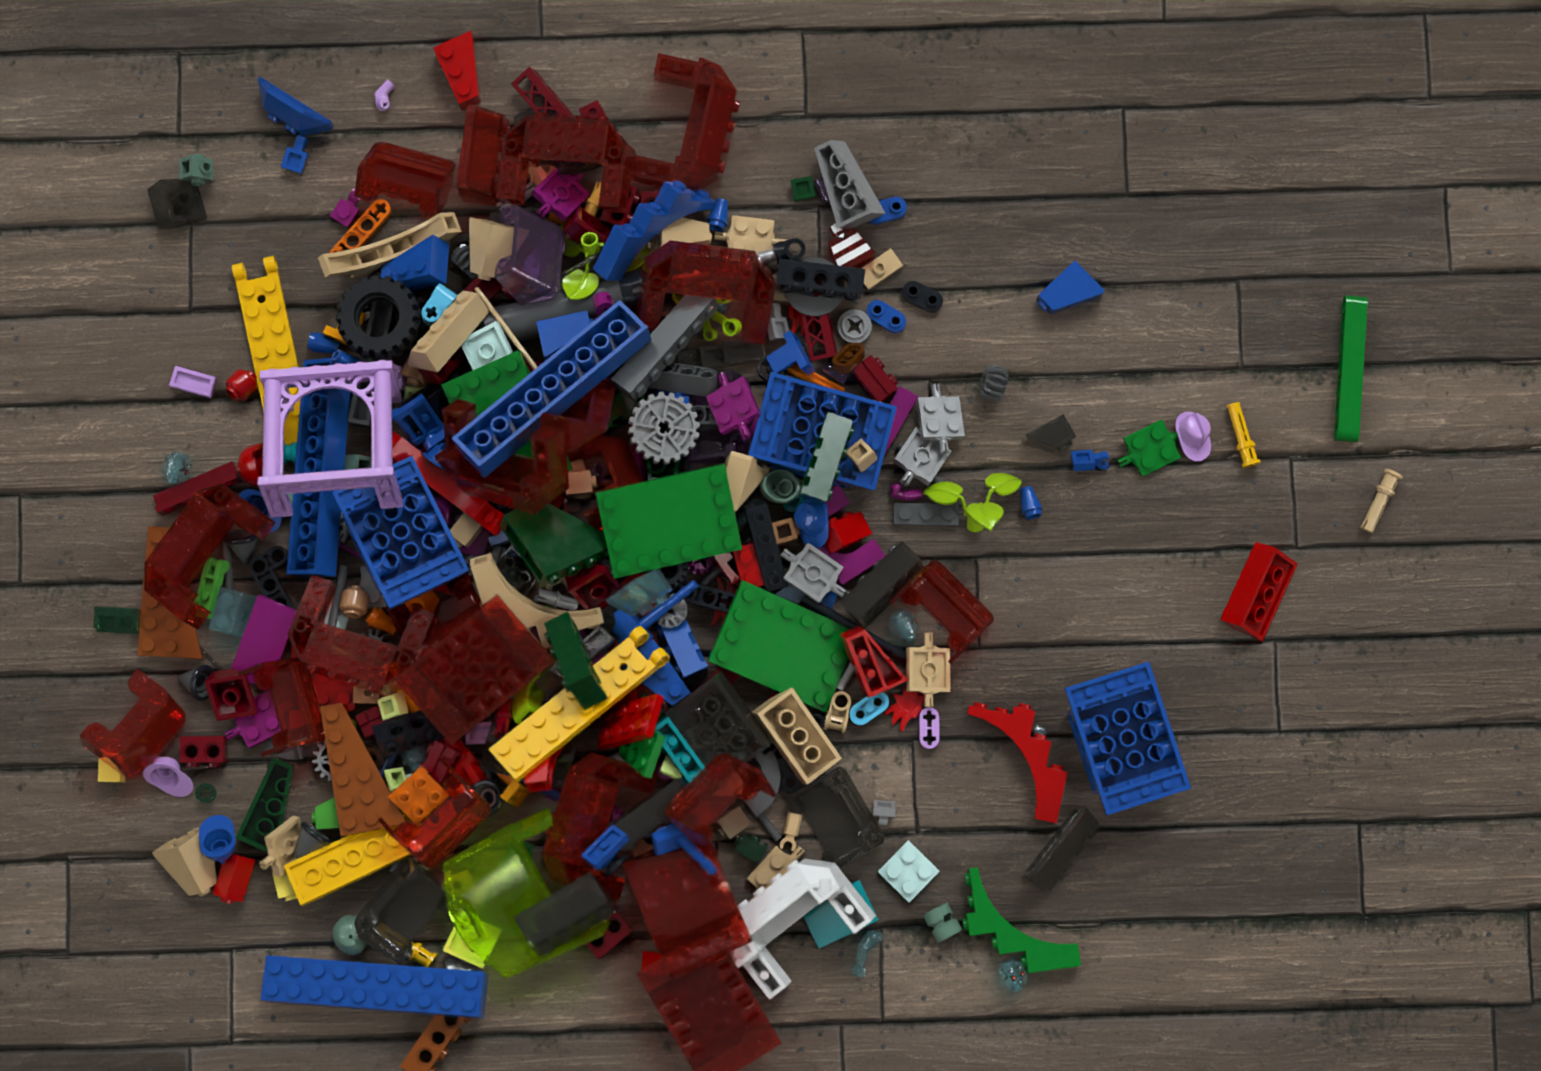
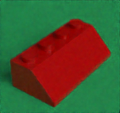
[1220,542,1298,642]

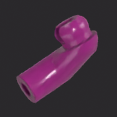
[890,484,922,501]
[433,494,452,524]

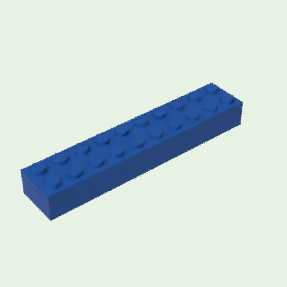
[452,300,652,478]
[286,358,351,577]
[260,955,489,1019]

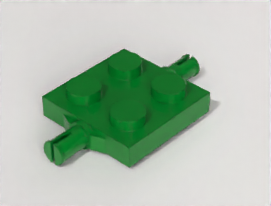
[1117,419,1181,477]

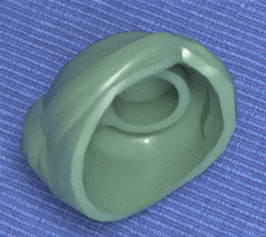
[760,469,801,504]
[332,915,369,955]

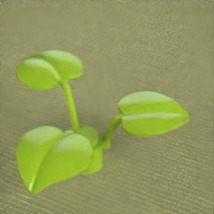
[558,224,651,300]
[923,473,1022,532]

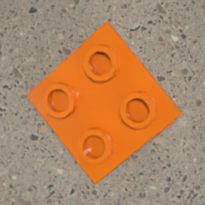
[388,767,449,824]

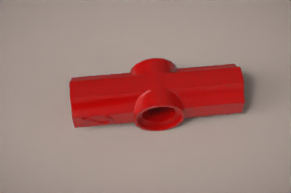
[440,734,488,788]

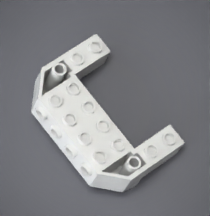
[728,859,876,1000]

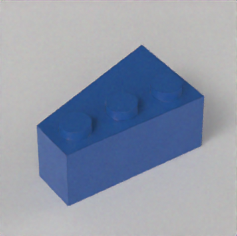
[381,235,449,292]
[656,612,709,680]
[620,639,691,707]

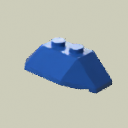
[258,77,334,136]

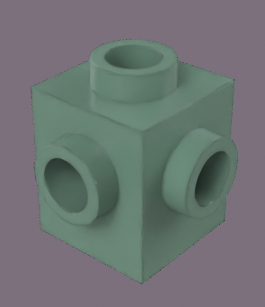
[179,154,214,186]

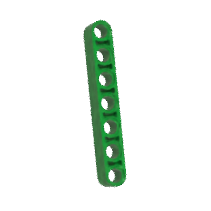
[1334,295,1368,443]

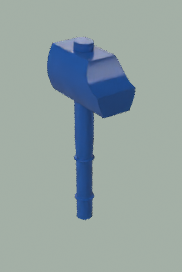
[612,580,698,650]
[652,819,716,875]

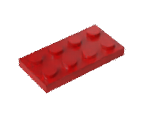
[596,694,664,750]

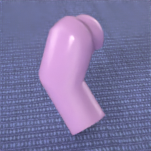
[374,79,395,111]

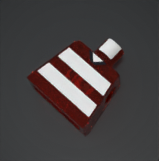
[827,224,876,268]

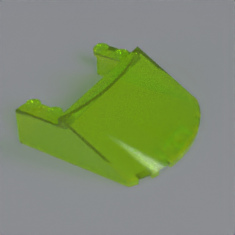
[443,808,610,979]

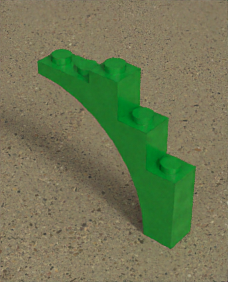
[962,867,1081,973]

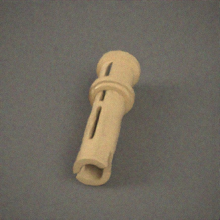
[1360,469,1403,534]

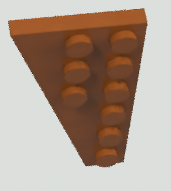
[137,526,204,660]
[320,703,407,837]

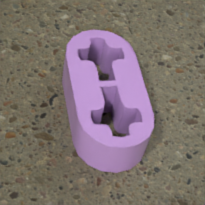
[919,707,939,749]

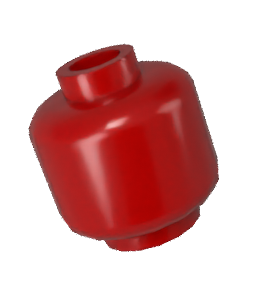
[225,369,258,401]

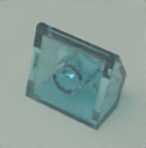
[606,569,672,617]
[209,587,257,637]

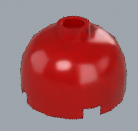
[237,443,263,487]

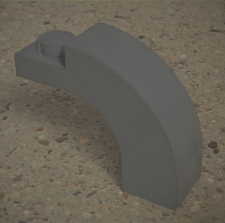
[742,738,780,819]

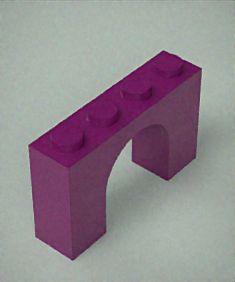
[793,485,886,587]

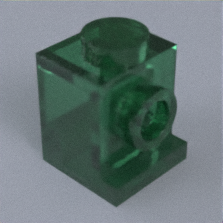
[734,833,769,863]

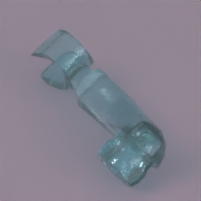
[851,930,883,978]

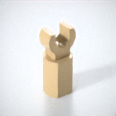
[780,812,803,852]

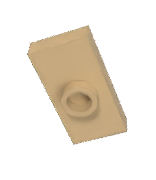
[862,248,903,290]

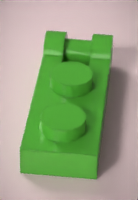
[192,557,230,620]

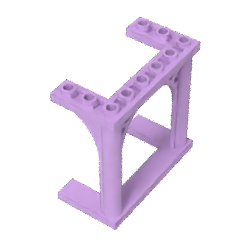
[258,360,403,518]

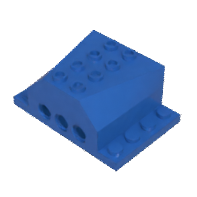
[748,372,897,491]
[332,456,470,610]
[1064,662,1191,815]

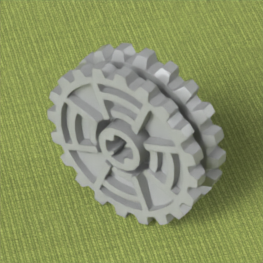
[627,392,700,465]

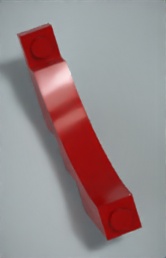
[392,431,504,536]

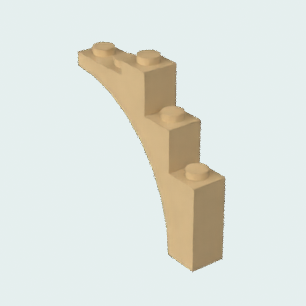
[318,212,462,278]
[470,553,604,649]

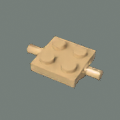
[714,215,787,259]
[906,632,950,707]
[259,816,315,877]
[747,845,806,902]

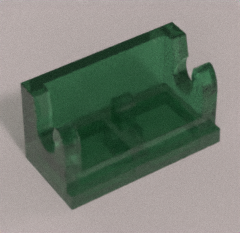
[94,606,141,634]

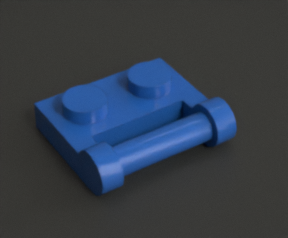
[392,394,443,447]

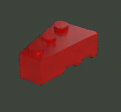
[433,30,481,111]
[839,626,908,698]

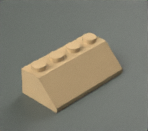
[407,291,489,372]
[751,687,842,785]

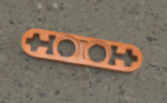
[329,199,392,253]

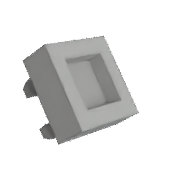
[873,800,896,826]

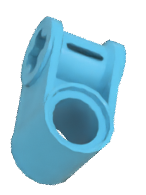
[422,284,457,327]

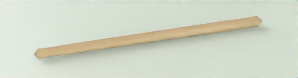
[475,287,537,370]

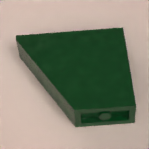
[500,499,609,587]

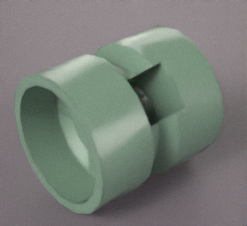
[922,902,962,943]

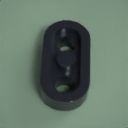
[902,281,943,313]

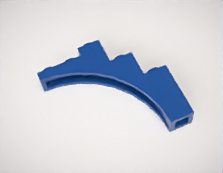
[593,180,716,281]

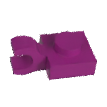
[330,188,363,228]

